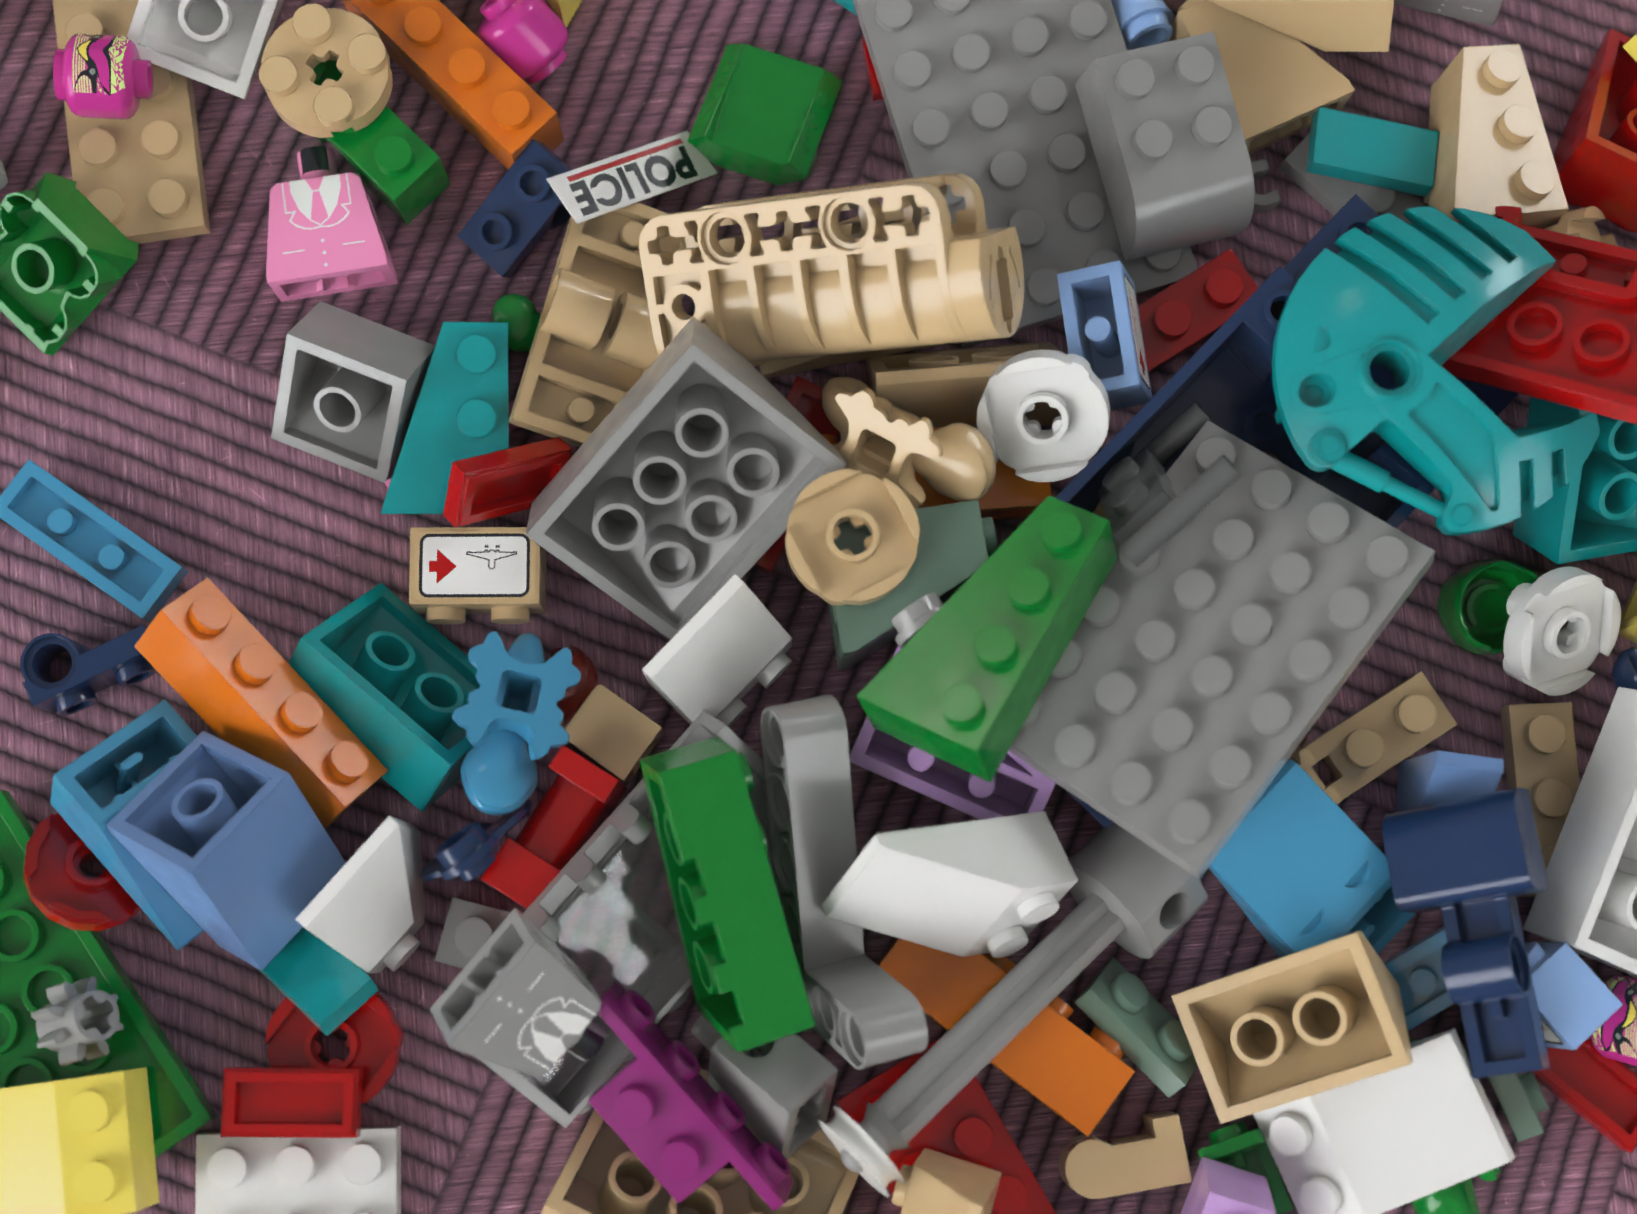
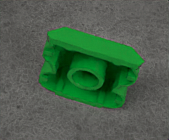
[688,44,842,186]
[0,172,139,356]

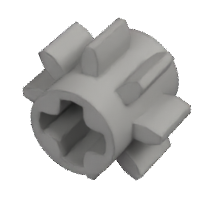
[31,977,124,1066]

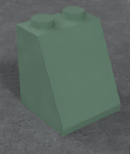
[828,500,997,670]

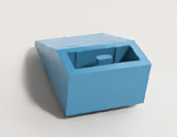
[50,699,204,951]
[1208,759,1416,958]

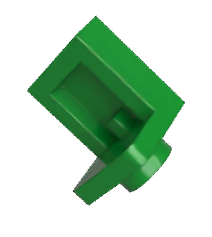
[1197,1122,1296,1214]

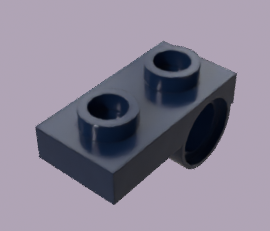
[457,139,573,278]
[20,625,157,716]

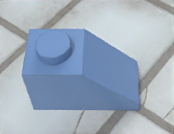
[1395,750,1504,812]

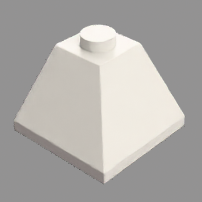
[295,816,425,974]

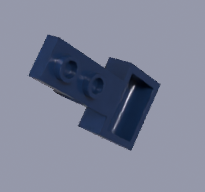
[1382,787,1550,1078]

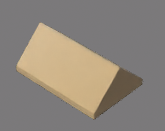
[866,341,1064,429]
[1171,930,1413,1124]

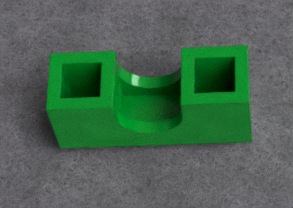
[314,60,451,225]

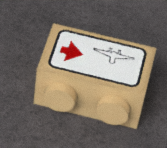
[409,527,547,625]

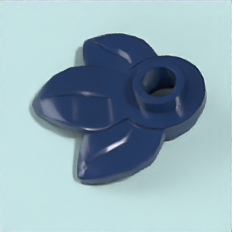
[419,799,532,882]

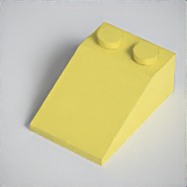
[0,1067,160,1214]

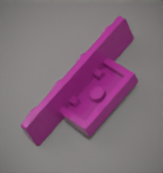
[588,981,793,1211]

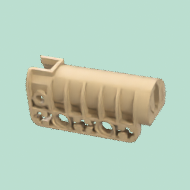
[639,173,1024,367]

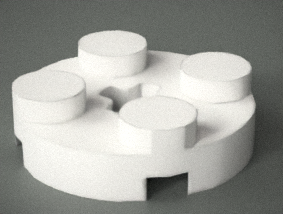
[977,349,1110,482]
[1503,566,1621,696]

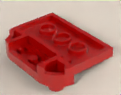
[1441,206,1637,424]

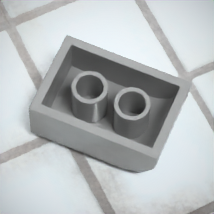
[1075,32,1255,261]

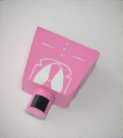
[266,146,398,302]

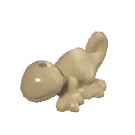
[822,377,996,509]

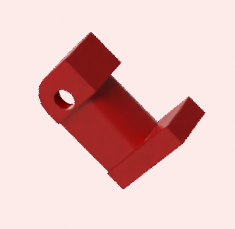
[481,746,627,909]

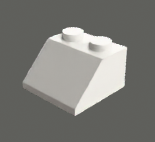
[642,574,792,728]

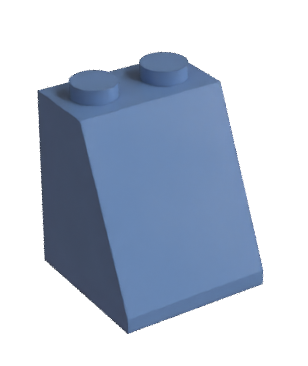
[106,731,346,971]

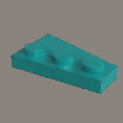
[380,322,509,514]

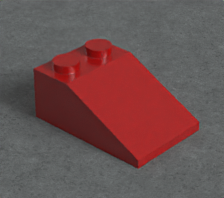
[1553,28,1637,233]

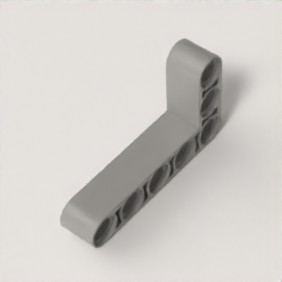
[760,694,928,1070]

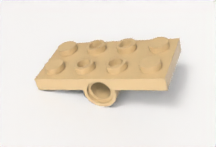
[508,202,687,447]

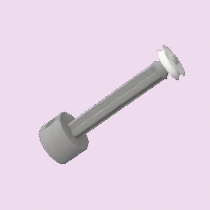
[818,822,1208,1198]

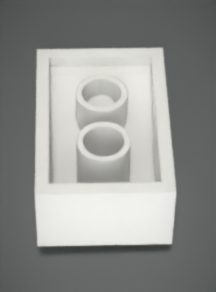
[127,0,284,99]
[821,811,1078,958]
[1253,1029,1515,1214]

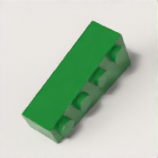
[857,495,1118,782]
[640,737,815,1053]

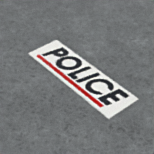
[546,131,718,224]

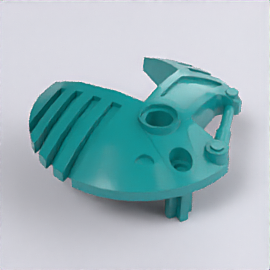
[1272,206,1600,535]

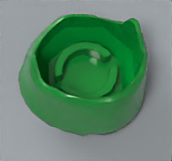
[1437,558,1538,655]

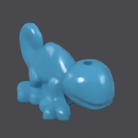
[452,631,581,816]

